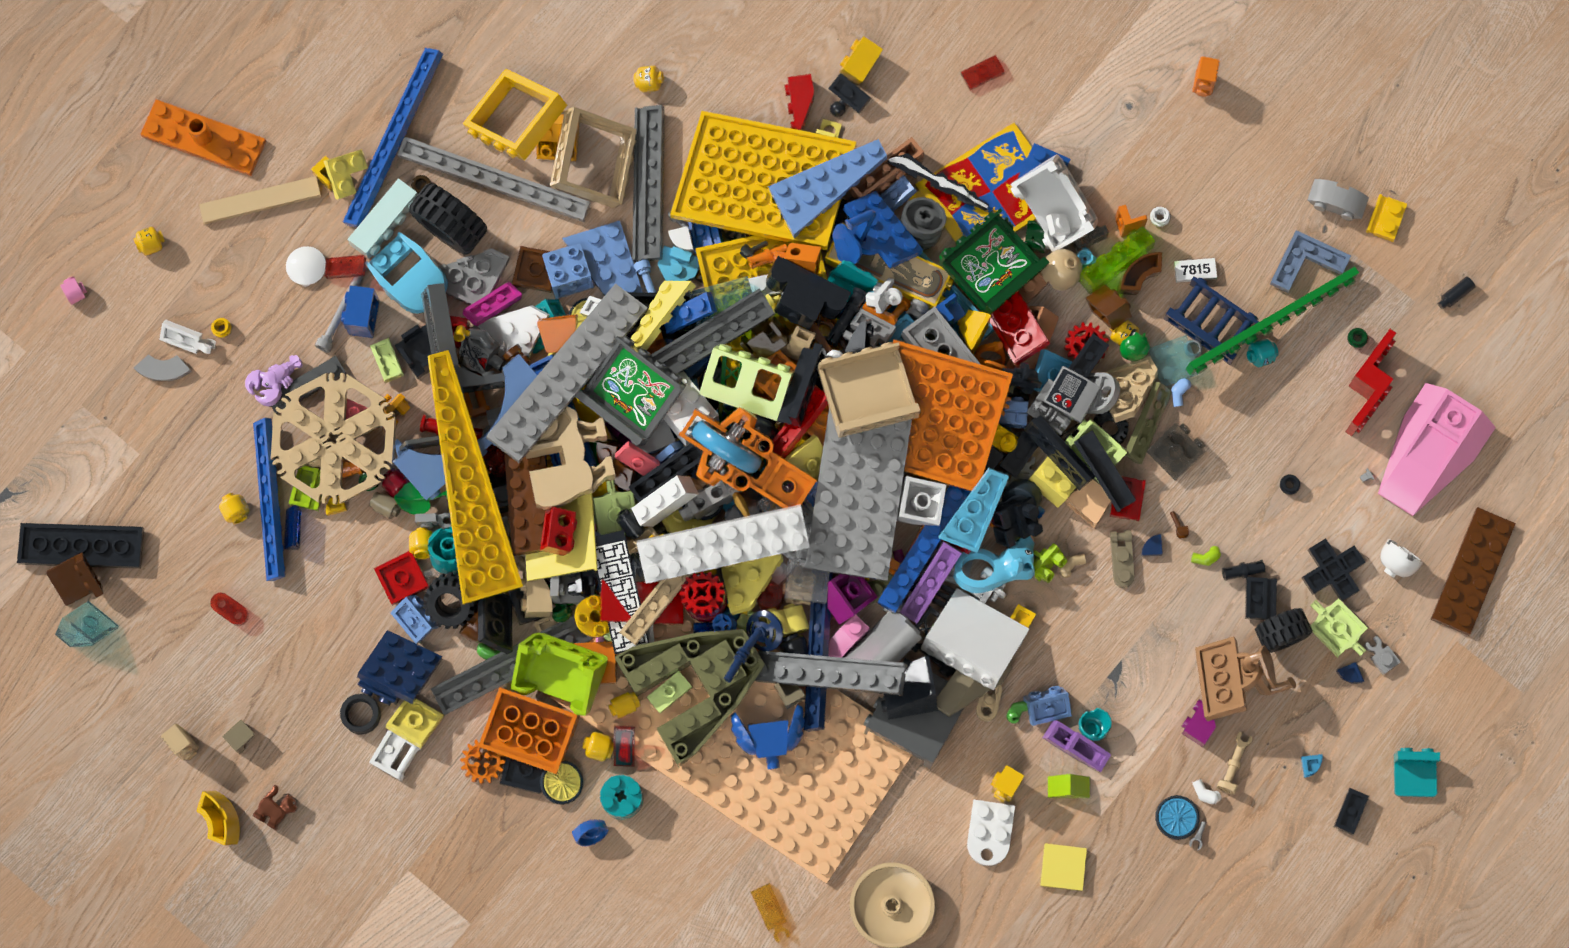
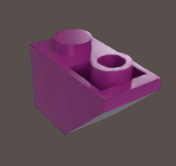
[1181,699,1216,747]

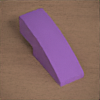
[1043,721,1111,772]

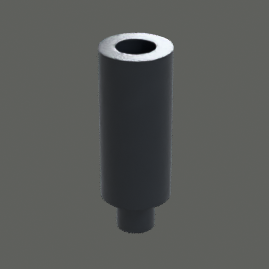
[1438,276,1476,309]

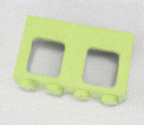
[699,344,795,421]

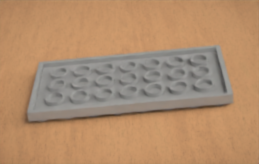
[805,408,912,581]

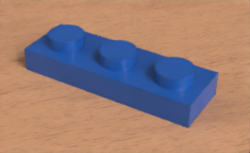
[664,292,717,334]

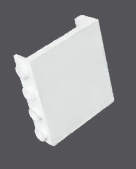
[921,588,1029,690]

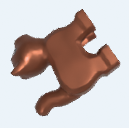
[252,785,297,830]

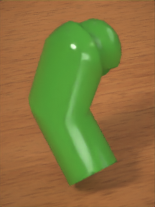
[477,643,501,660]
[1007,701,1028,724]

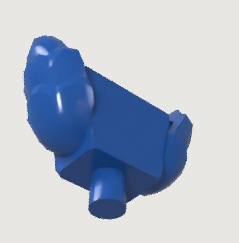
[731,705,805,769]

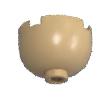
[1041,249,1082,291]

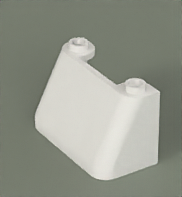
[1011,154,1098,252]

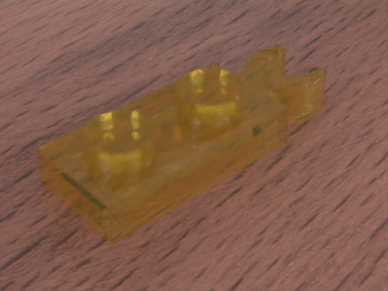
[751,883,790,943]

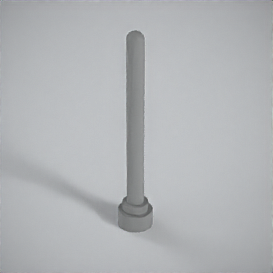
[315,264,367,353]

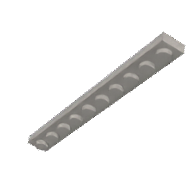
[397,137,591,222]

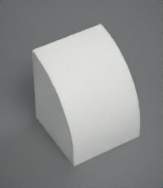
[668,226,695,254]

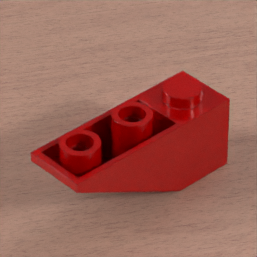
[784,74,814,131]

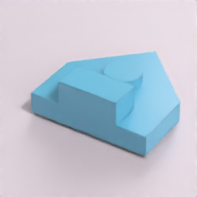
[658,246,700,281]

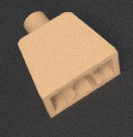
[1065,480,1111,528]

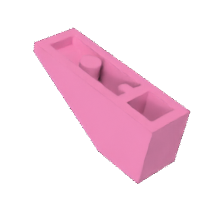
[828,614,870,658]

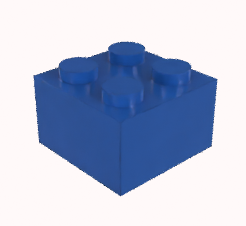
[341,285,380,338]

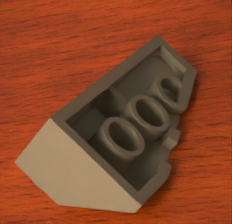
[937,663,1013,717]

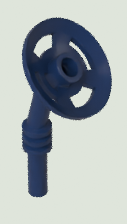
[724,610,783,683]

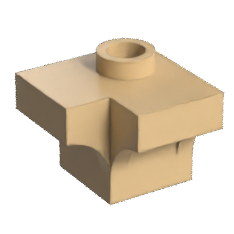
[780,326,816,361]

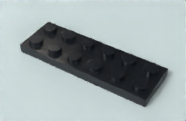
[17,523,144,569]

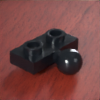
[828,73,872,117]

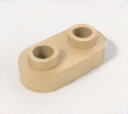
[976,685,1002,722]

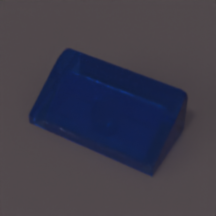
[284,505,302,550]

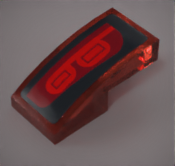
[613,725,636,767]

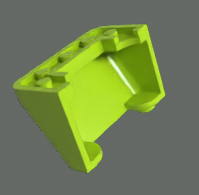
[511,633,608,716]

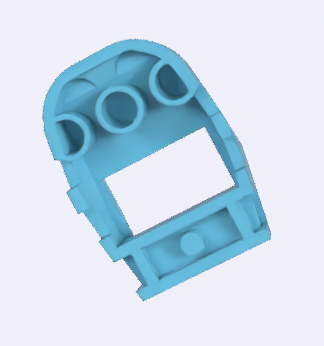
[365,232,448,314]

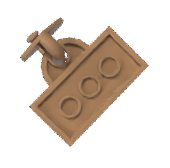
[1195,636,1296,721]

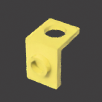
[816,119,842,138]

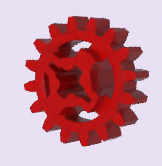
[1064,322,1109,364]
[680,571,726,617]

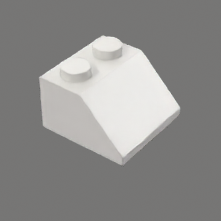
[896,476,946,526]

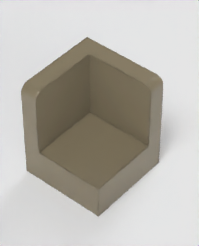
[774,683,805,709]
[222,720,255,754]

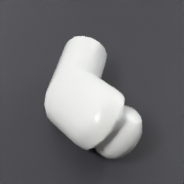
[1192,779,1221,804]

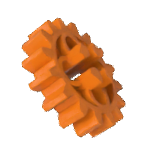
[460,739,506,785]

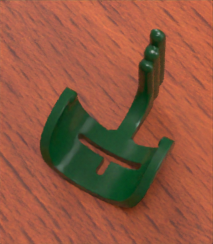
[1004,217,1045,253]

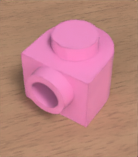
[60,277,87,305]

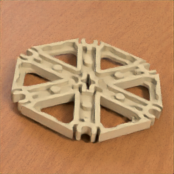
[271,373,396,504]

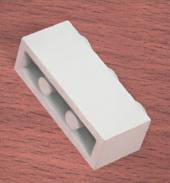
[631,475,699,527]

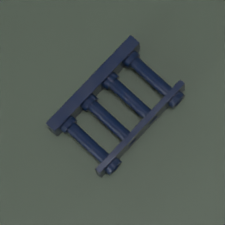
[1164,276,1260,365]

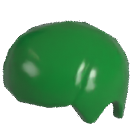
[1120,332,1150,361]

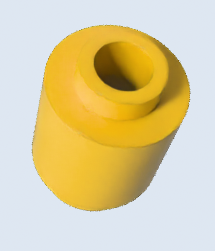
[608,691,640,719]

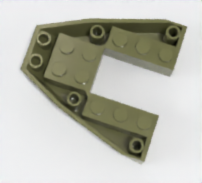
[614,629,765,767]

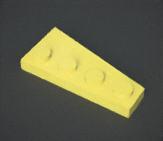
[631,281,696,351]

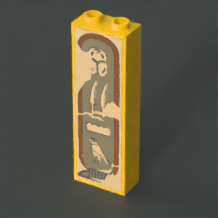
[825,223,954,310]

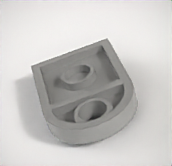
[1087,373,1120,414]

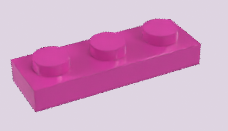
[463,282,522,326]

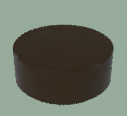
[411,175,431,194]

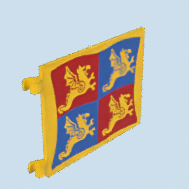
[908,123,1036,242]

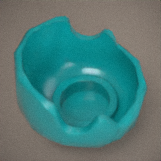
[1078,708,1112,741]

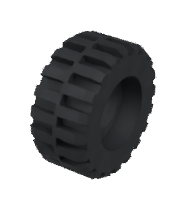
[409,183,487,255]

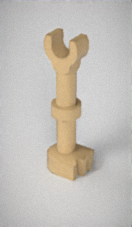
[1217,732,1252,795]

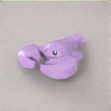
[245,355,303,407]

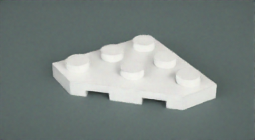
[477,305,549,359]

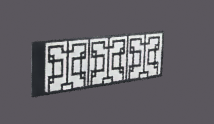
[595,530,650,654]

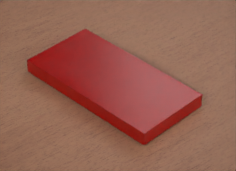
[990,291,1051,366]
[600,580,683,625]

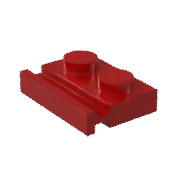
[1110,476,1146,521]

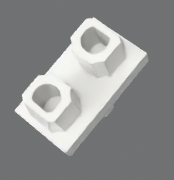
[866,278,902,314]
[970,566,1006,604]

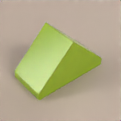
[1048,774,1090,798]

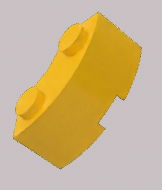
[196,791,240,845]

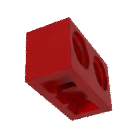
[540,507,577,556]

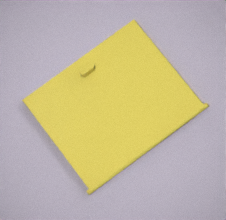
[525,493,597,581]

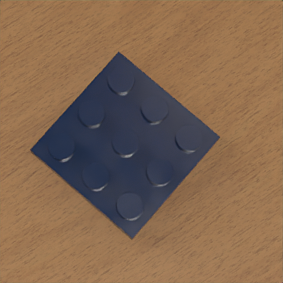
[357,630,442,704]

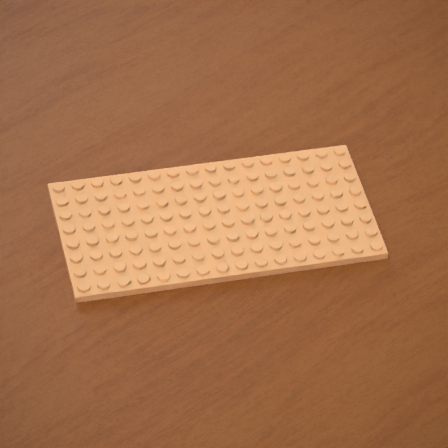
[550,580,913,884]

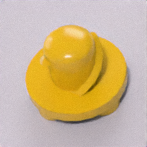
[575,595,610,638]

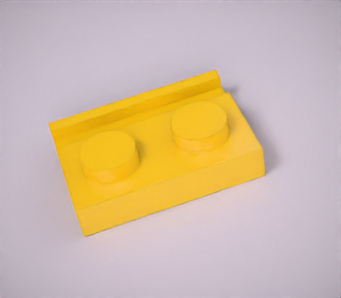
[1366,194,1407,242]

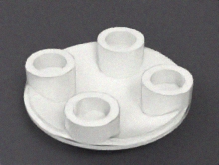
[286,246,327,287]

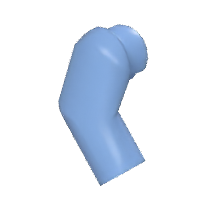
[1171,378,1191,407]

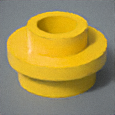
[211,318,232,338]

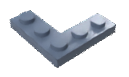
[1270,230,1351,293]

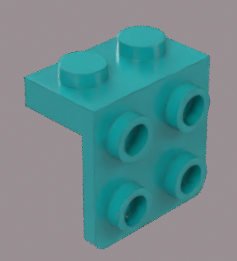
[1394,748,1440,797]

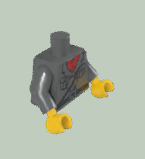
[453,325,506,374]

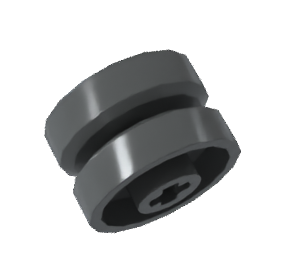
[900,197,946,249]

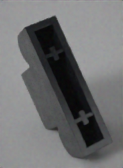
[766,256,851,329]

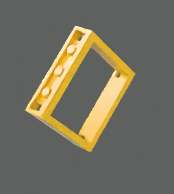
[463,69,567,161]

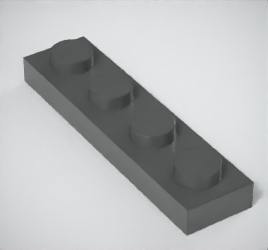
[271,356,347,415]

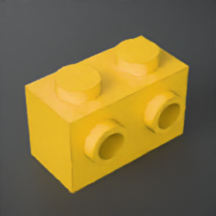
[839,36,883,85]
[990,765,1024,803]

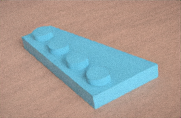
[938,468,1009,553]

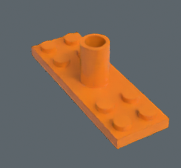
[140,99,266,176]

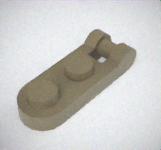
[1110,530,1134,588]

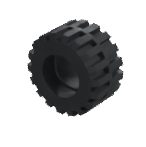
[423,572,478,629]
[1255,608,1313,653]

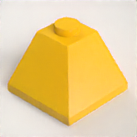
[957,310,991,355]

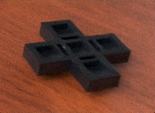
[1302,538,1366,602]

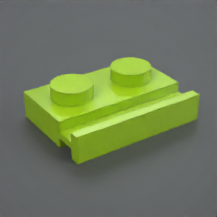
[289,466,323,512]

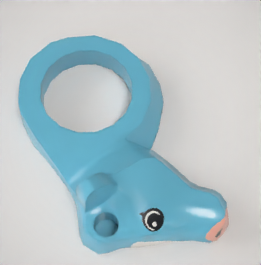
[953,536,1035,593]

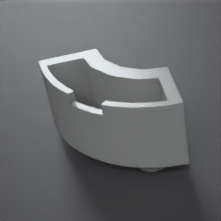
[1307,179,1369,221]

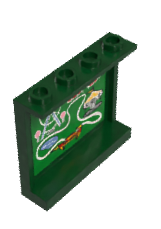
[938,208,1050,315]

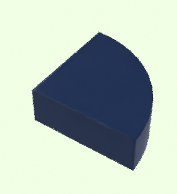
[1141,534,1162,557]
[1336,662,1364,684]

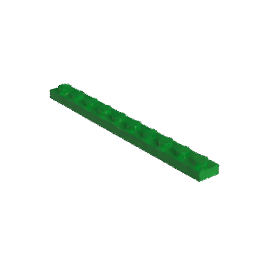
[1186,267,1359,375]

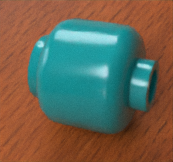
[1246,338,1278,368]

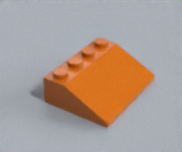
[478,687,580,774]

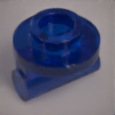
[693,623,714,633]

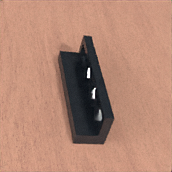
[1024,415,1095,491]

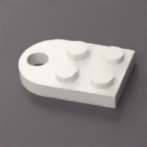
[967,800,1015,866]

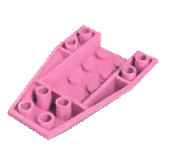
[1378,383,1496,516]

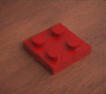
[374,551,429,606]

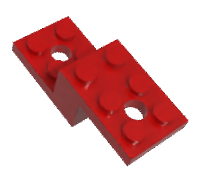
[1345,328,1397,437]

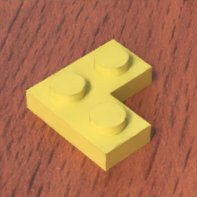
[324,149,368,199]

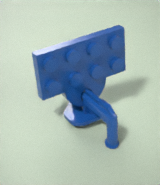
[832,191,923,269]

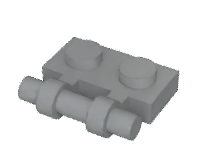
[843,309,896,349]

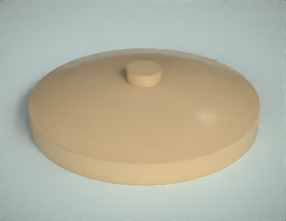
[850,863,935,948]

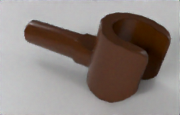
[1170,511,1189,538]

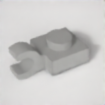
[415,513,451,529]

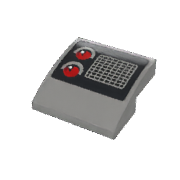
[1043,366,1101,423]

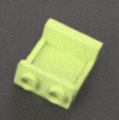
[1065,419,1128,481]

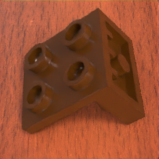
[46,552,104,606]

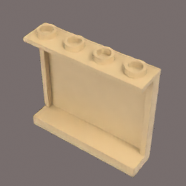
[818,342,920,438]

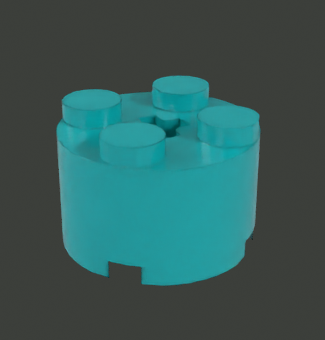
[428,527,458,576]
[600,775,643,820]

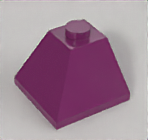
[828,574,878,625]

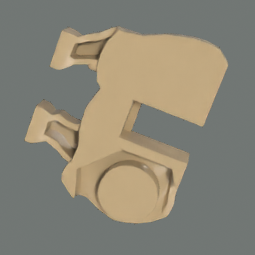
[526,407,615,510]

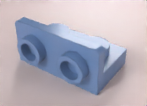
[391,595,438,644]
[1023,686,1072,726]

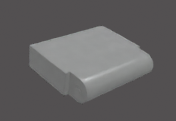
[843,611,921,692]

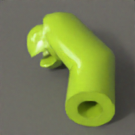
[1191,546,1221,566]

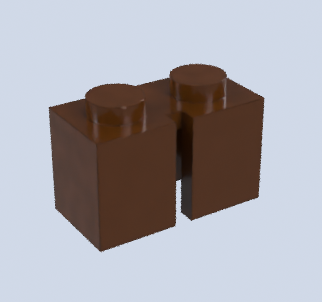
[1086,285,1132,330]

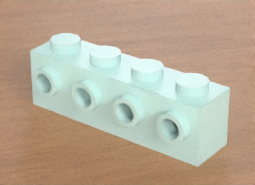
[347,178,418,259]

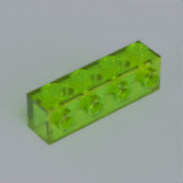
[1079,226,1156,294]

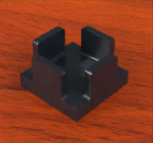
[395,325,432,379]

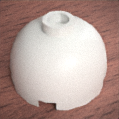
[1380,539,1423,578]

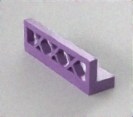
[899,542,962,623]

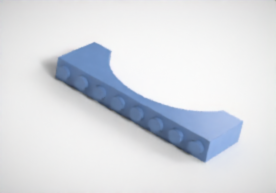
[393,354,537,500]

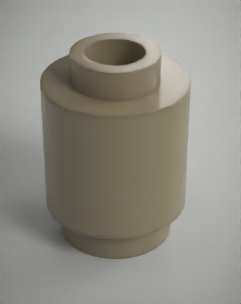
[369,492,401,519]

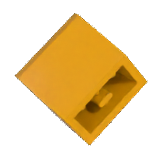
[536,114,579,161]

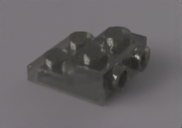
[1146,423,1206,481]

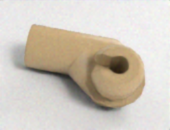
[1059,554,1086,578]

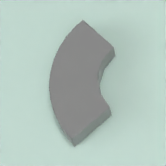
[133,354,191,382]

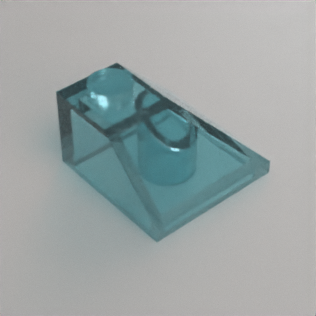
[55,601,119,647]

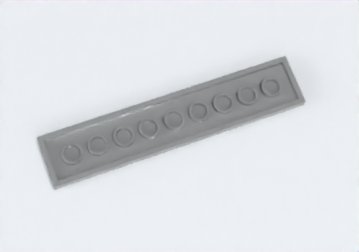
[486,284,648,463]

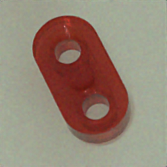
[210,592,249,626]

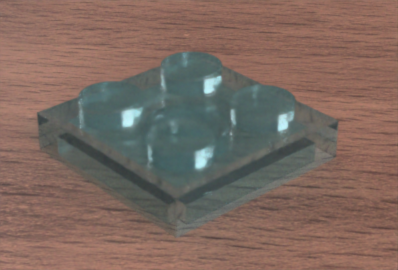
[1149,335,1201,386]

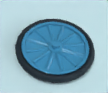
[1155,795,1200,840]

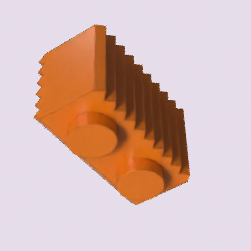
[1192,56,1220,97]

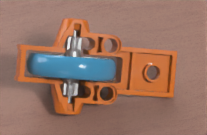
[679,407,817,508]

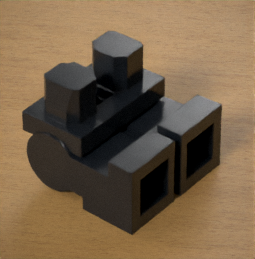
[991,495,1043,548]

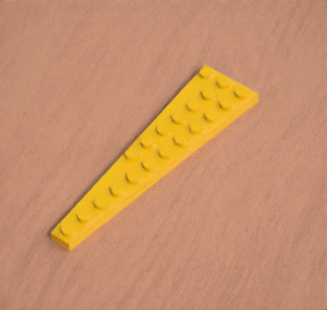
[428,350,523,605]

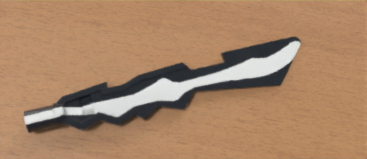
[888,153,989,211]

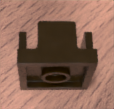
[740,316,790,359]

